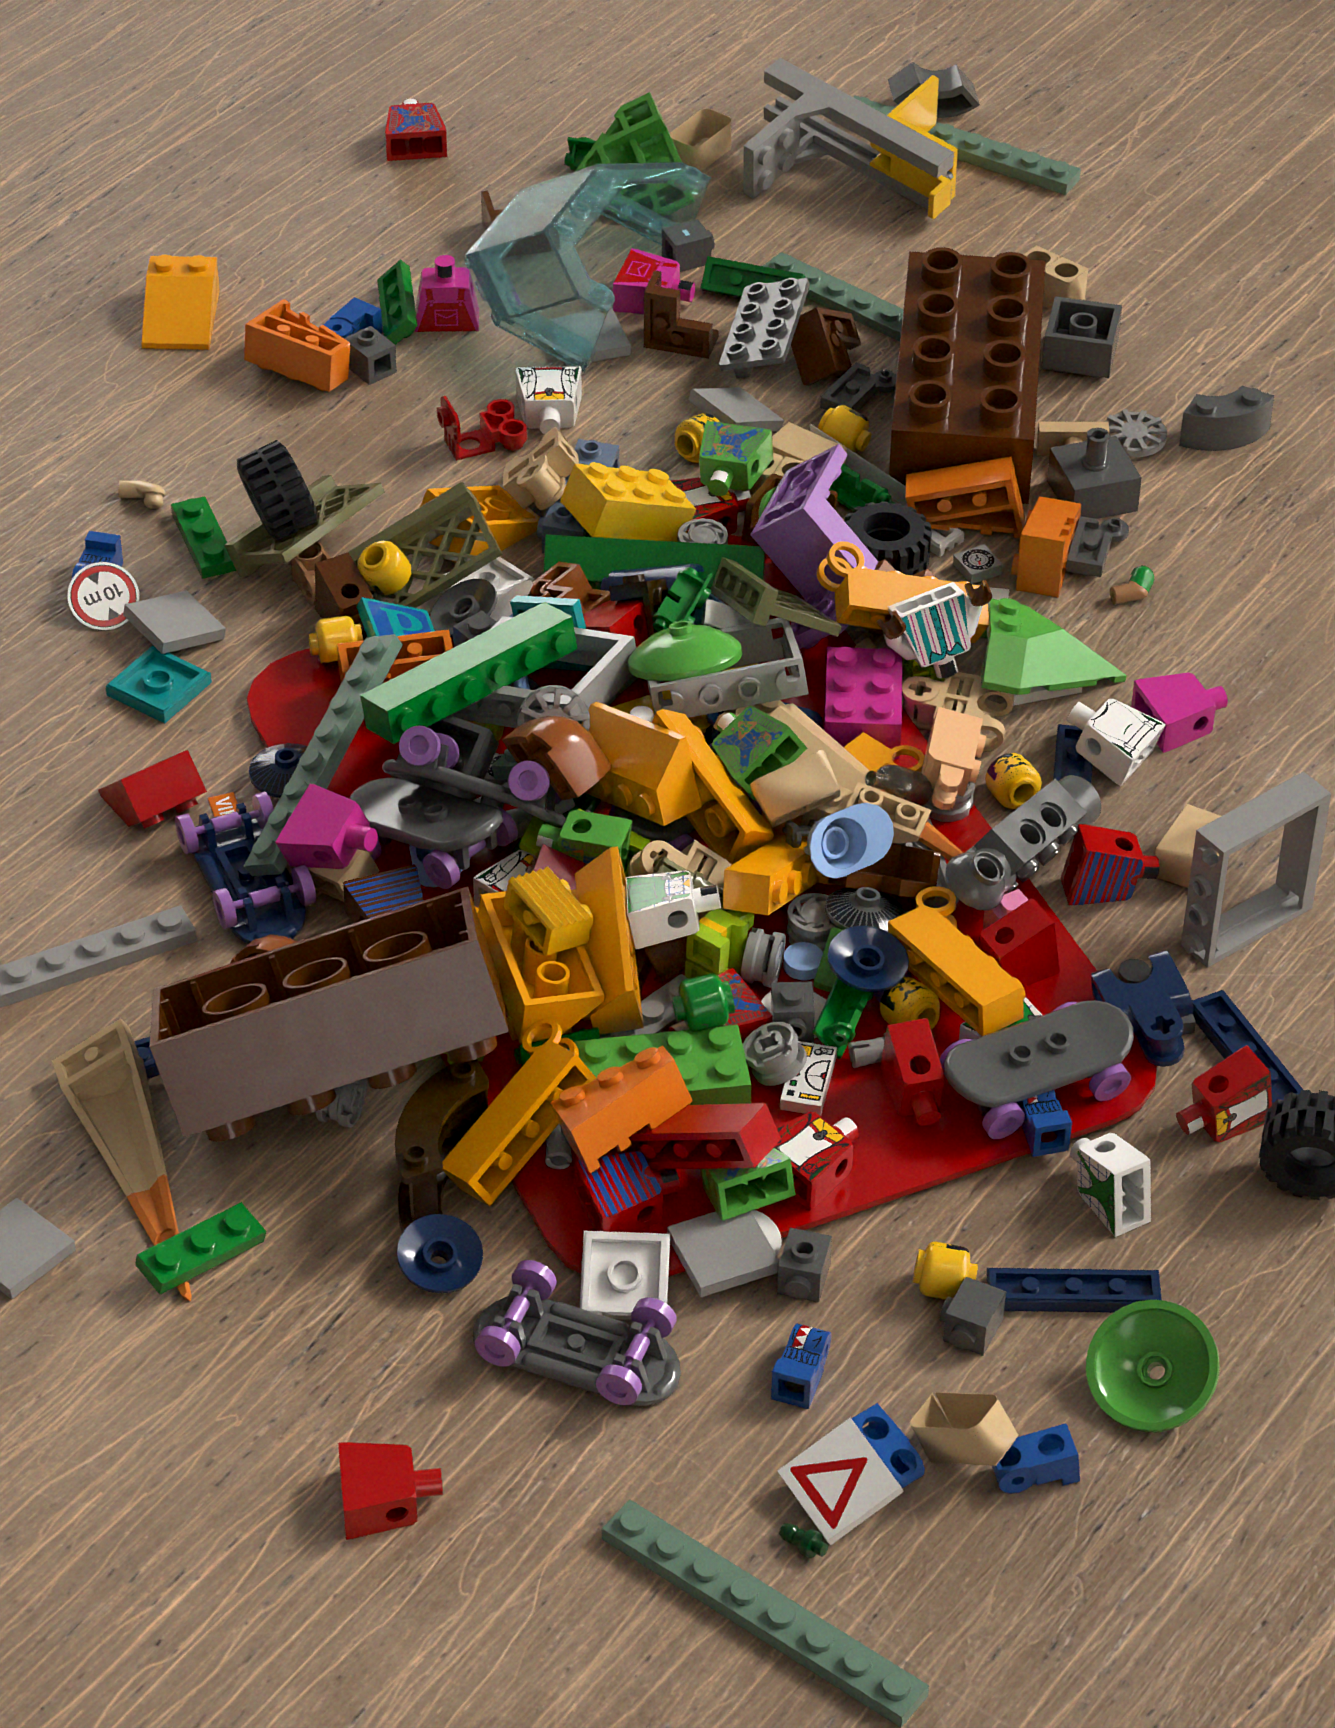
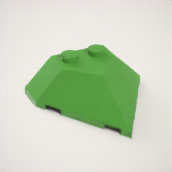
[555,92,696,215]
[981,598,1127,695]

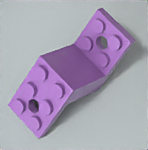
[750,444,878,649]

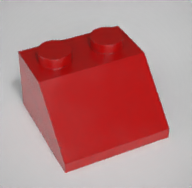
[98,750,207,829]

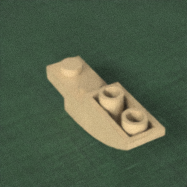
[800,782,931,843]

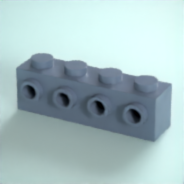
[537,439,619,553]

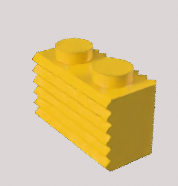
[504,866,593,956]

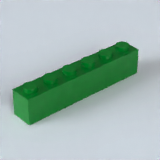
[544,535,766,596]
[360,602,577,744]

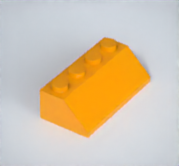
[581,702,702,826]
[652,709,774,864]
[571,846,644,1035]
[478,891,605,1042]

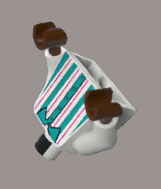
[877,580,992,678]

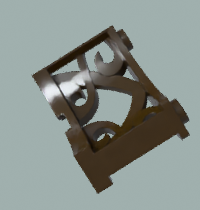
[395,1059,489,1233]

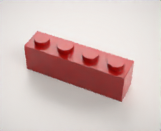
[614,1103,781,1169]

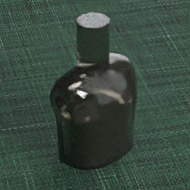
[865,765,932,806]

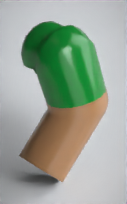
[1110,565,1154,605]

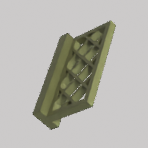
[224,475,385,577]
[349,481,503,608]
[711,557,842,637]

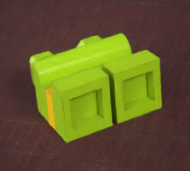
[685,909,754,979]

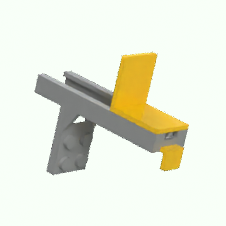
[743,58,958,219]

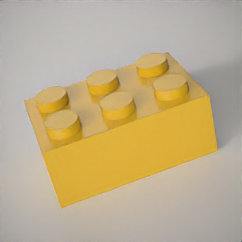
[560,462,696,542]

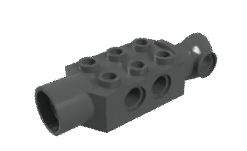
[945,775,1101,910]

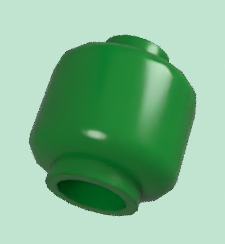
[672,974,735,1032]

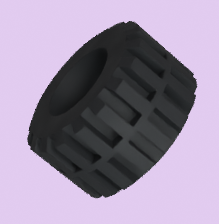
[237,440,317,541]
[845,501,932,575]
[1259,1090,1335,1200]

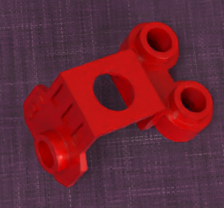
[436,395,527,461]

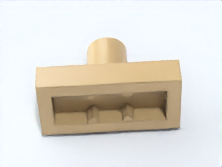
[1036,422,1109,456]

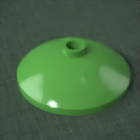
[628,621,742,681]
[1086,1300,1220,1432]

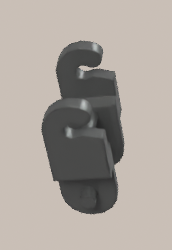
[782,819,817,848]

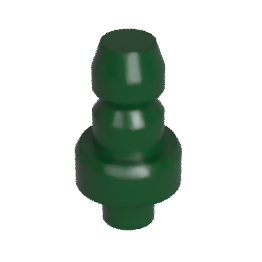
[779,1523,828,1558]

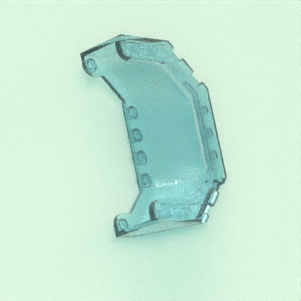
[464,162,711,372]

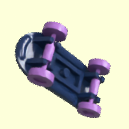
[175,791,316,944]

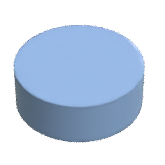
[783,942,823,980]

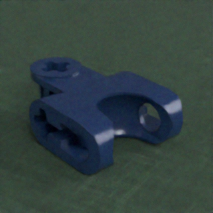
[1091,950,1193,1067]

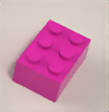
[824,647,902,759]

